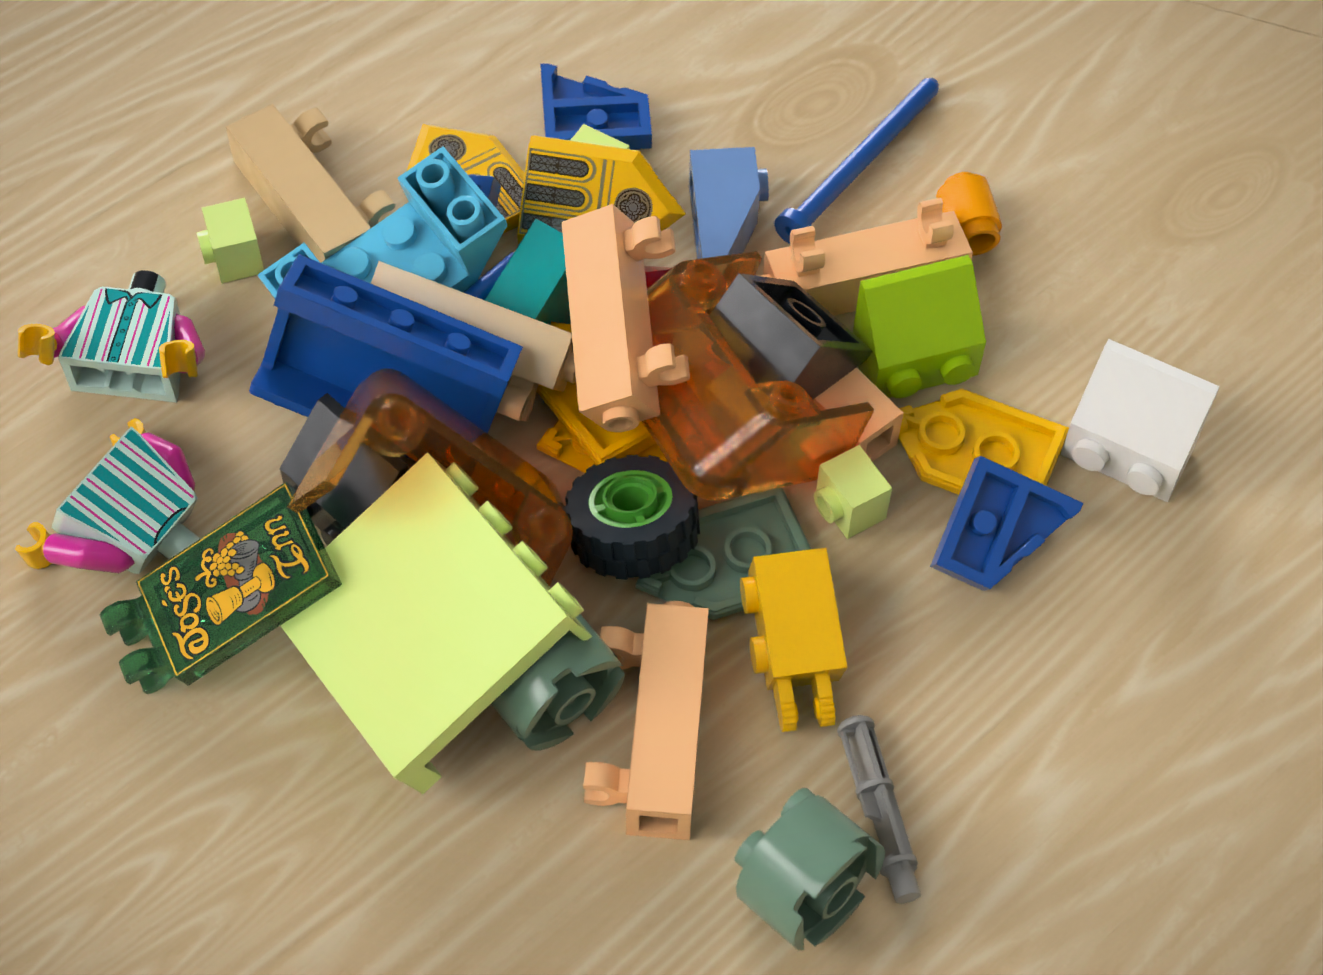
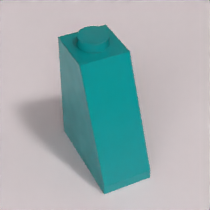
[485,218,571,325]

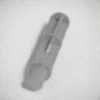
[837,715,921,904]

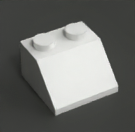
[1061,339,1220,502]

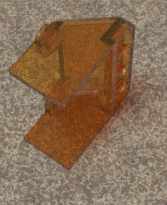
[642,251,874,501]
[287,368,572,586]

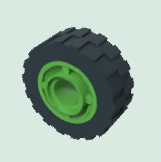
[564,454,700,580]

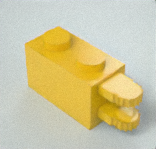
[740,547,848,732]

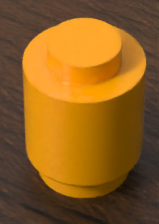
[936,172,1002,256]

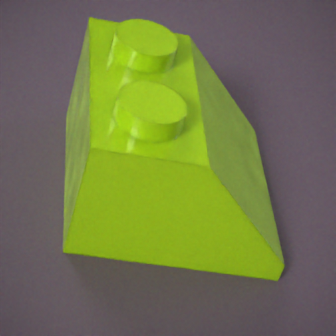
[852,255,986,398]

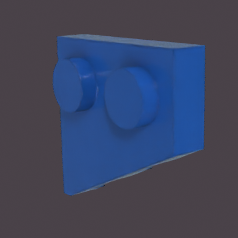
[540,63,652,150]
[930,456,1083,591]

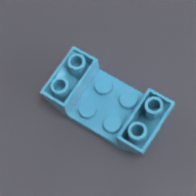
[258,146,508,299]

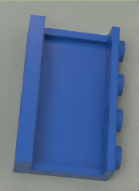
[249,254,523,476]

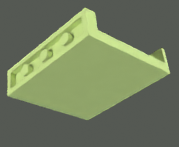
[265,452,592,794]

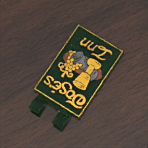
[99,482,342,695]

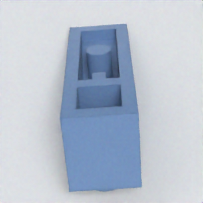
[689,147,769,313]

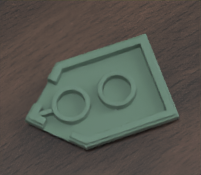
[636,484,811,620]

